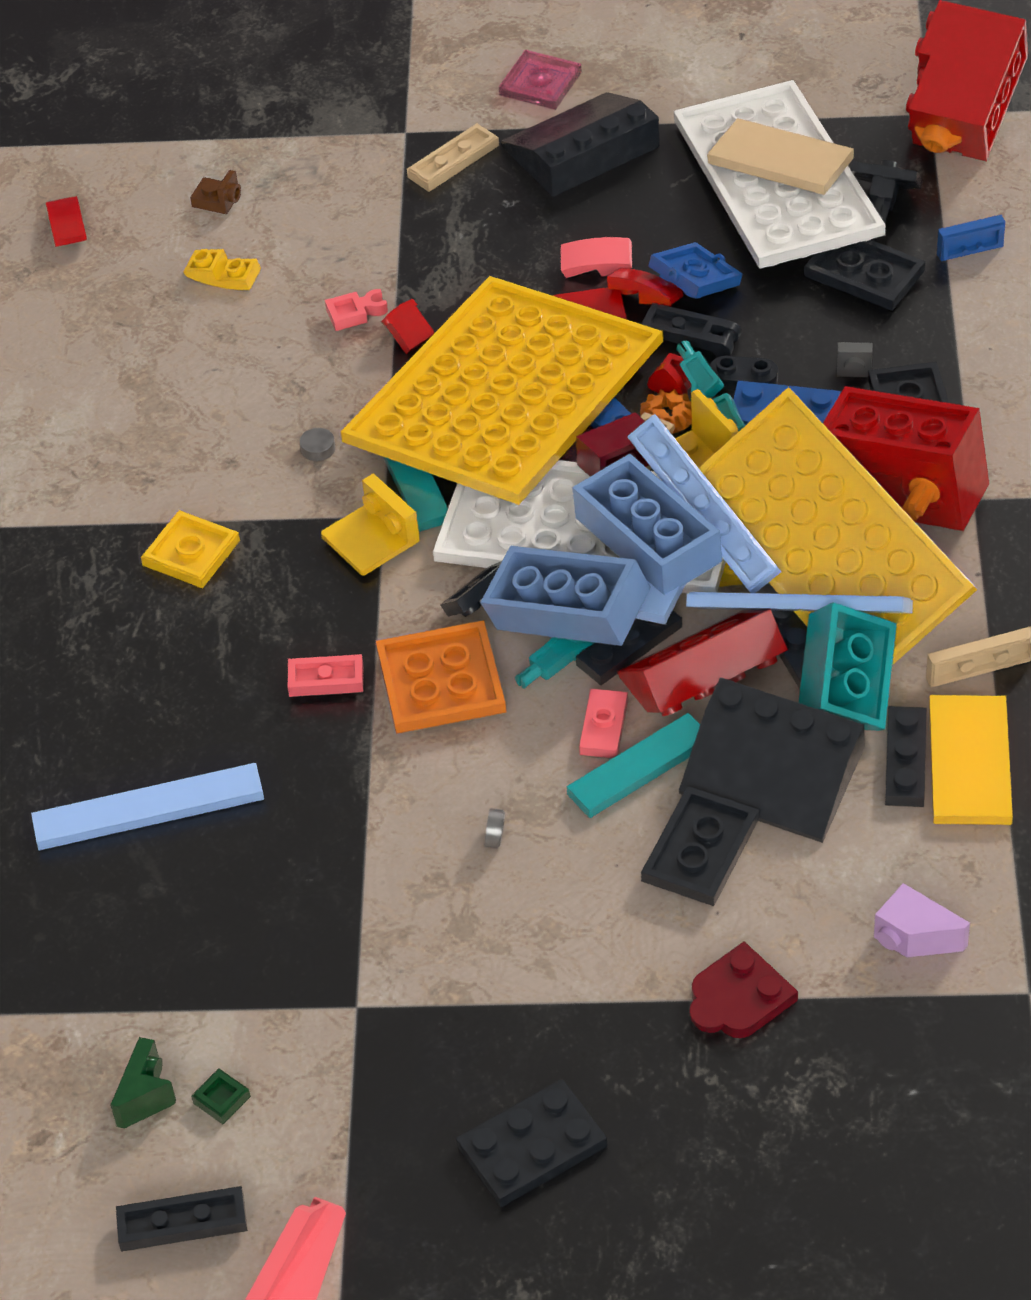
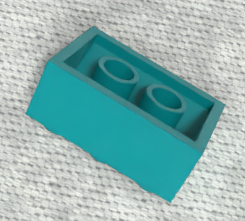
[798,602,897,731]

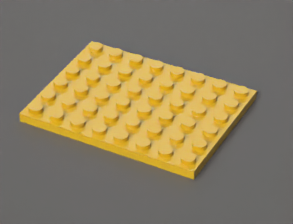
[341,276,663,505]

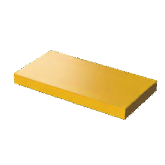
[929,695,1013,825]

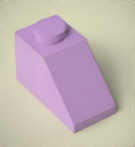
[874,883,970,957]

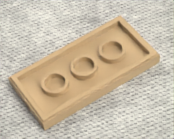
[707,118,854,195]

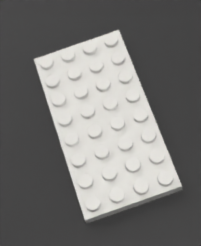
[674,80,885,269]
[433,460,726,594]

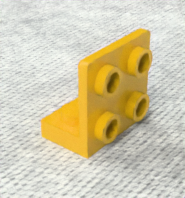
[675,389,739,468]
[321,473,420,575]

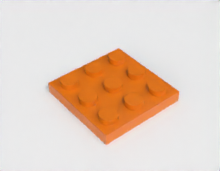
[376,620,507,734]

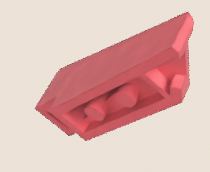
[245,1197,346,1300]

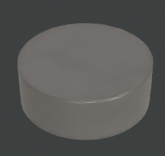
[300,428,335,461]
[484,808,505,848]

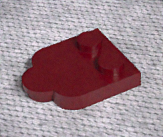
[690,941,798,1038]

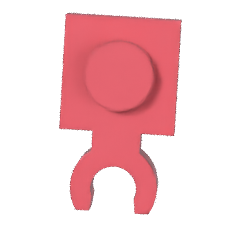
[325,289,388,331]

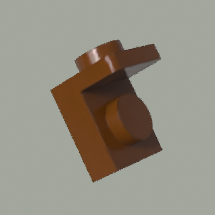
[190,170,241,215]

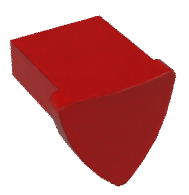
[381,299,435,354]
[647,353,691,395]

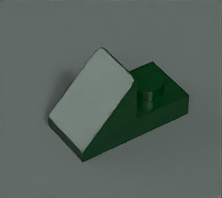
[110,1037,176,1129]

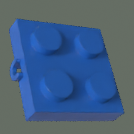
[648,242,743,299]

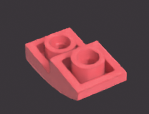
[561,237,632,278]

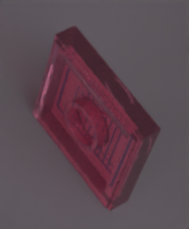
[499,50,582,110]

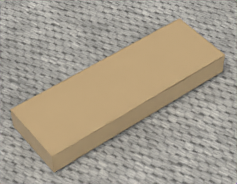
[407,123,499,192]
[926,626,1031,687]

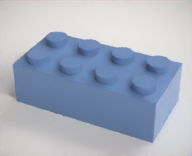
[572,454,722,595]
[480,546,651,646]

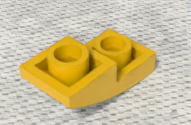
[183,249,261,290]

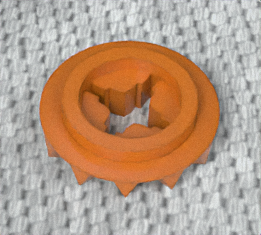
[640,389,692,433]

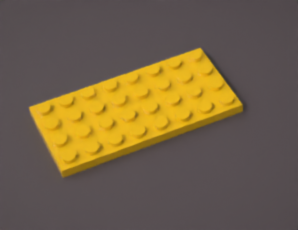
[699,387,977,665]

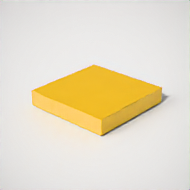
[141,510,240,589]

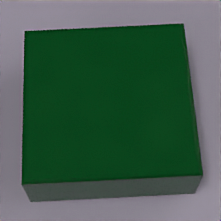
[191,1068,251,1125]

